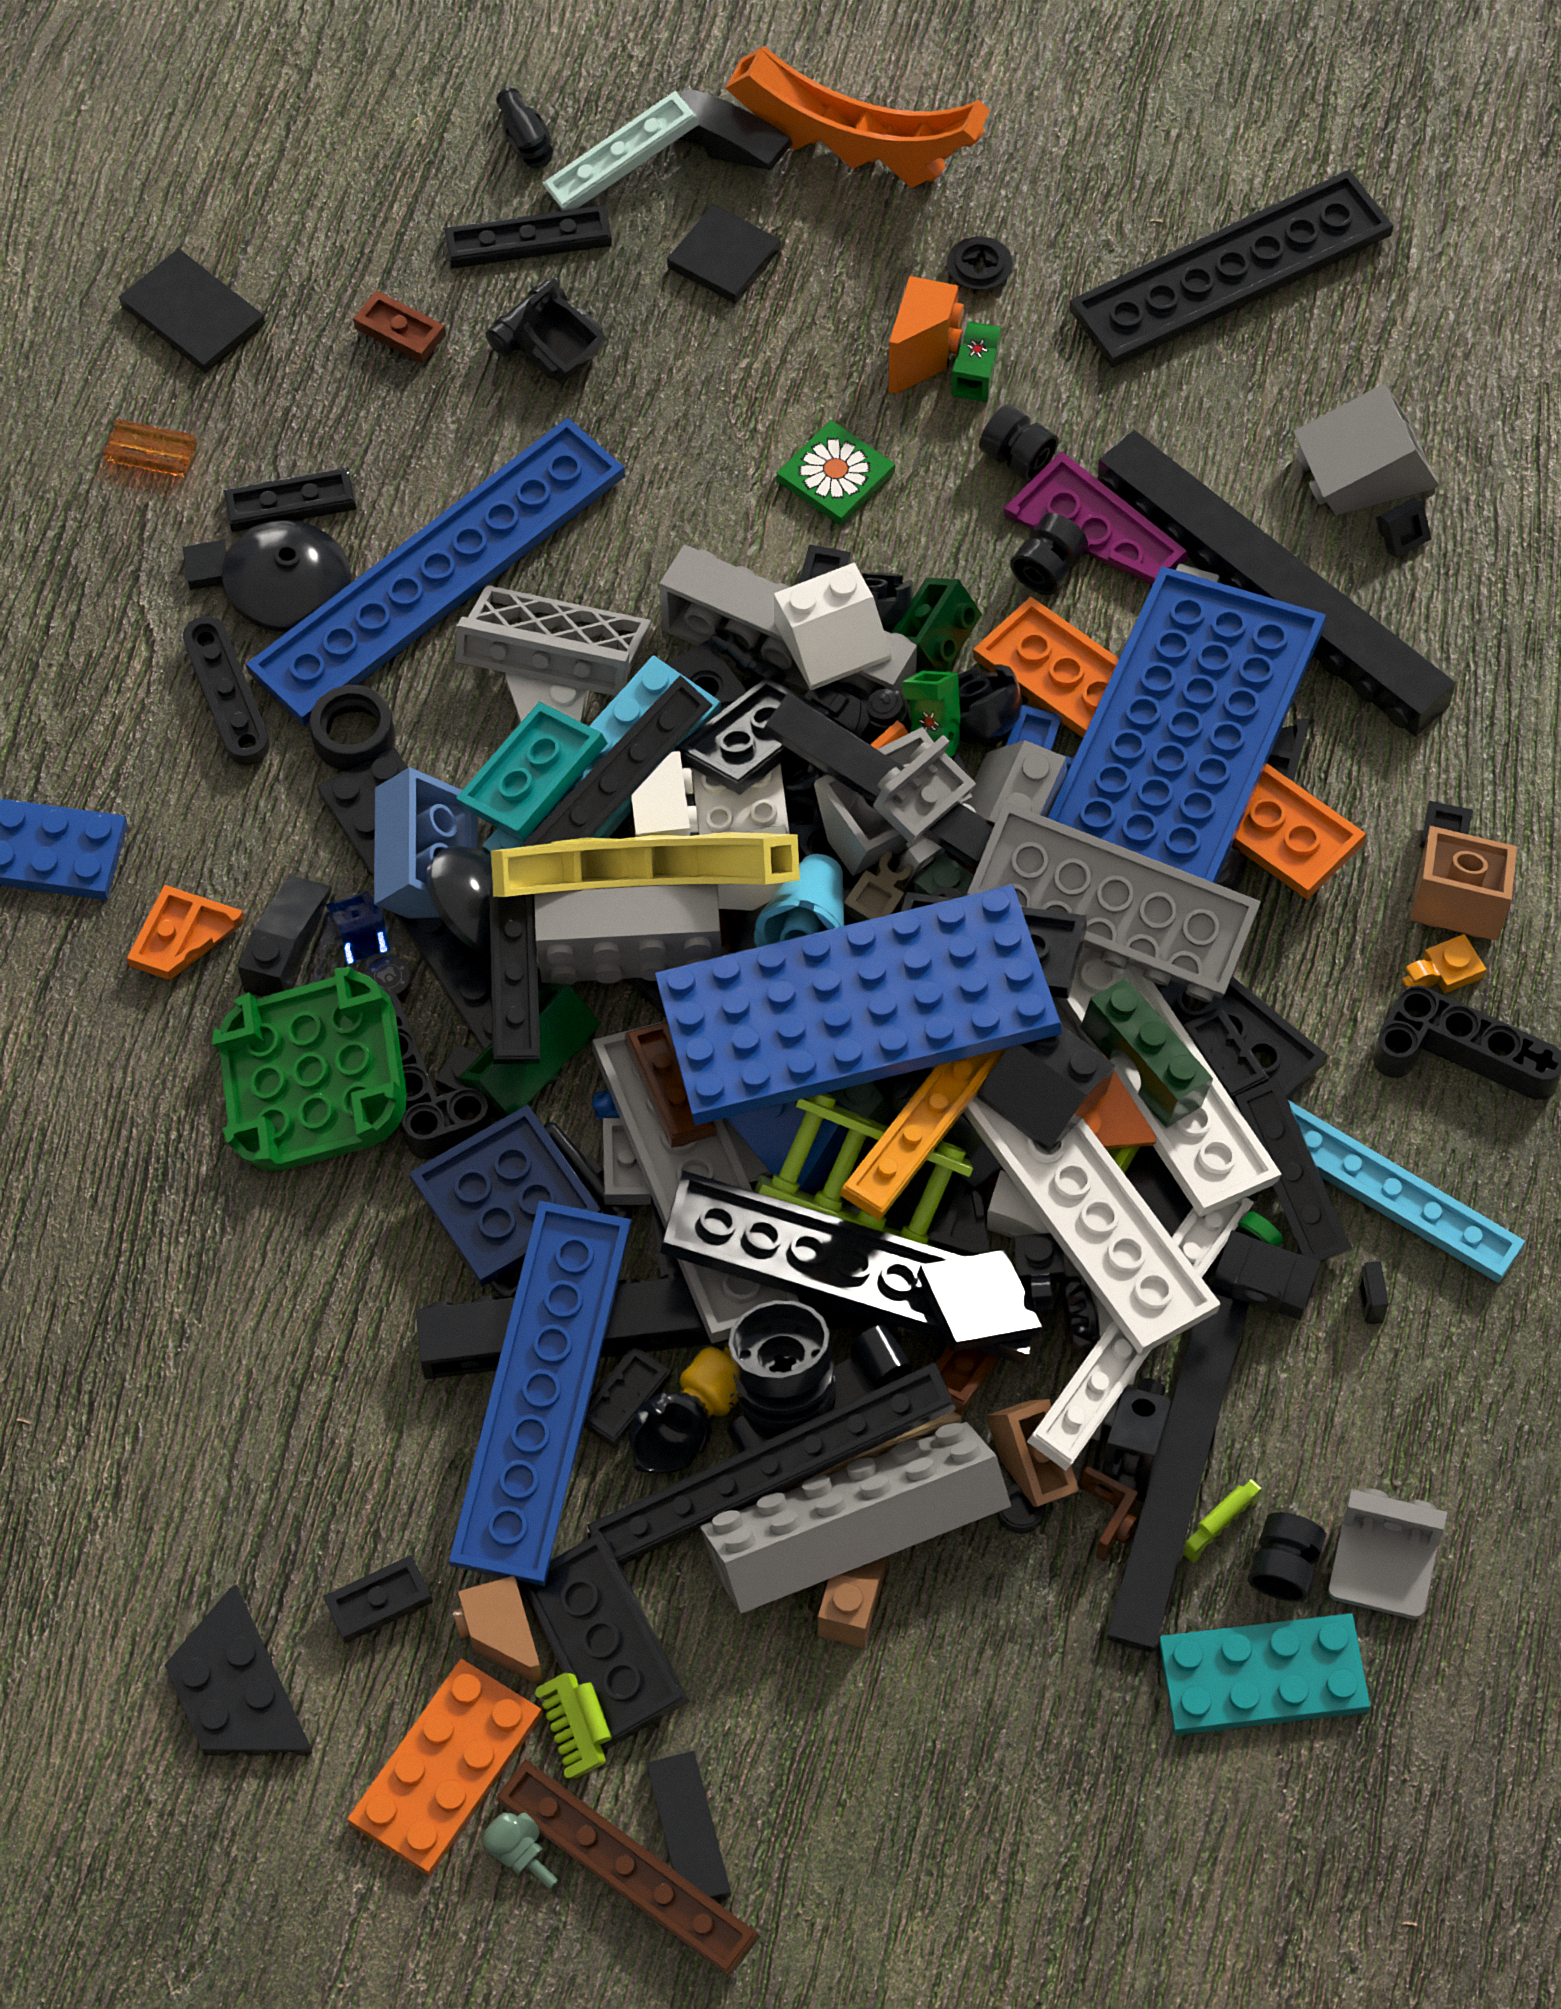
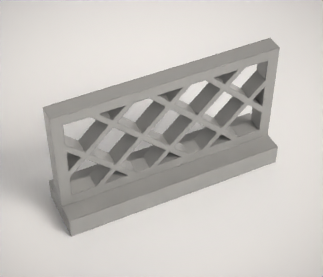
[455,585,651,696]

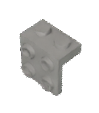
[1328,1488,1447,1620]

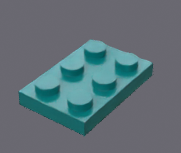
[456,701,608,841]

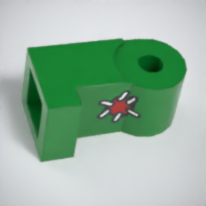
[951,321,1002,403]
[902,671,961,757]

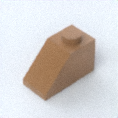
[986,1399,1079,1507]
[818,1556,890,1648]
[453,1576,543,1683]

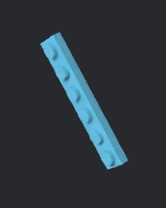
[1288,1100,1525,1284]

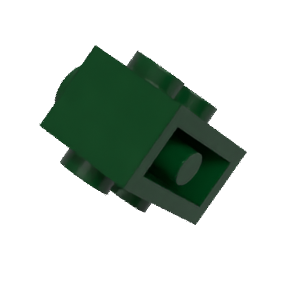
[891,577,982,674]

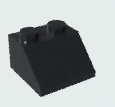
[976,1024,1115,1153]

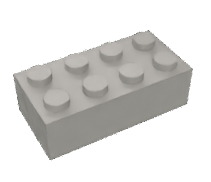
[534,884,721,985]

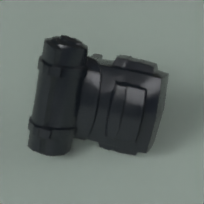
[485,277,606,384]
[804,681,912,745]

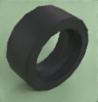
[309,685,395,771]

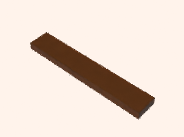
[495,1759,760,1978]

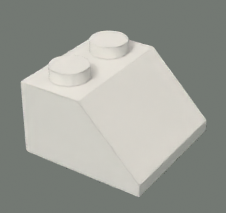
[774,563,891,690]

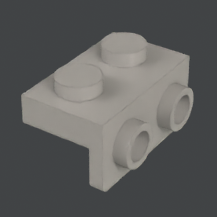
[873,735,976,844]

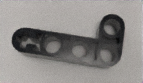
[1373,985,1561,1100]
[383,989,491,1160]
[727,1325,912,1453]

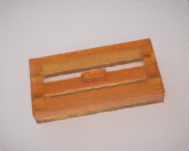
[103,419,198,477]

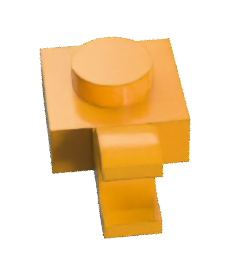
[1401,934,1487,994]

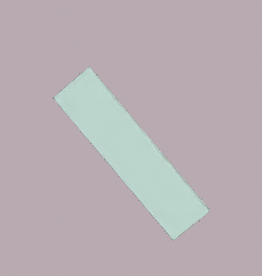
[543,91,699,211]

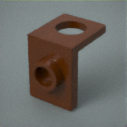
[1081,1466,1138,1562]

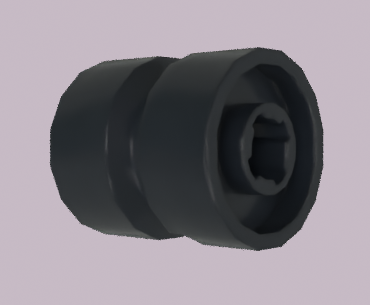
[979,404,1059,482]
[1010,513,1088,595]
[1247,1512,1327,1602]

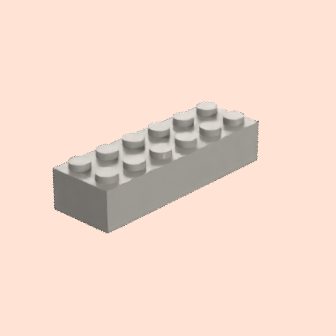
[659,544,917,702]
[700,1422,1011,1614]

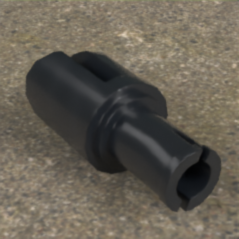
[496,87,554,168]

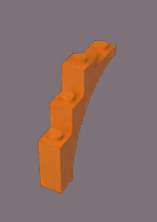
[725,46,990,188]

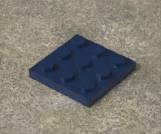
[409,1105,601,1287]

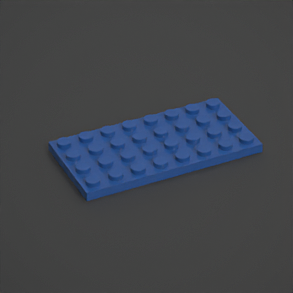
[1047,566,1327,884]
[655,884,1062,1125]

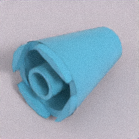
[754,854,844,947]

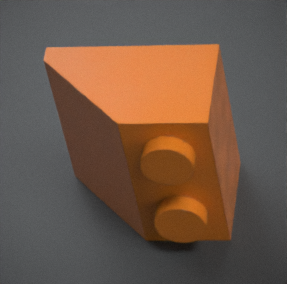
[888,276,964,394]

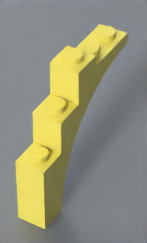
[491,832,800,897]

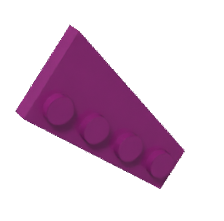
[1003,451,1187,585]

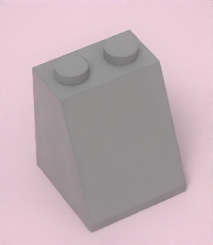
[1294,383,1439,515]
[968,740,1067,825]

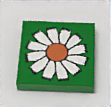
[776,420,895,526]

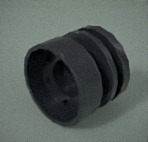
[728,1300,836,1430]

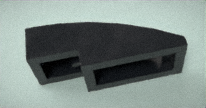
[677,88,793,171]

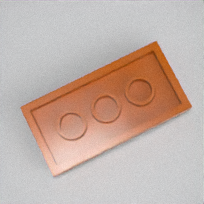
[347,1658,543,1877]

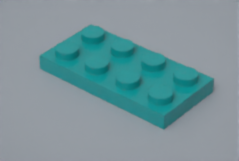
[1158,1613,1370,1736]

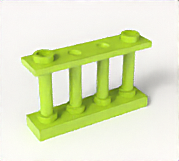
[754,1093,973,1247]

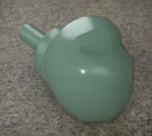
[482,1813,558,1889]

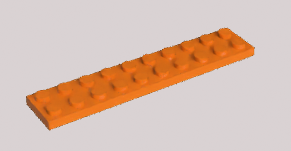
[973,596,1366,900]

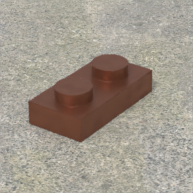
[353,290,446,364]

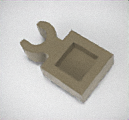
[844,851,913,922]

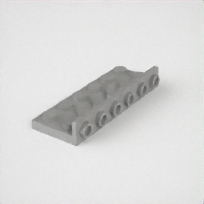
[967,801,1261,1003]

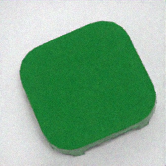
[212,967,407,1172]

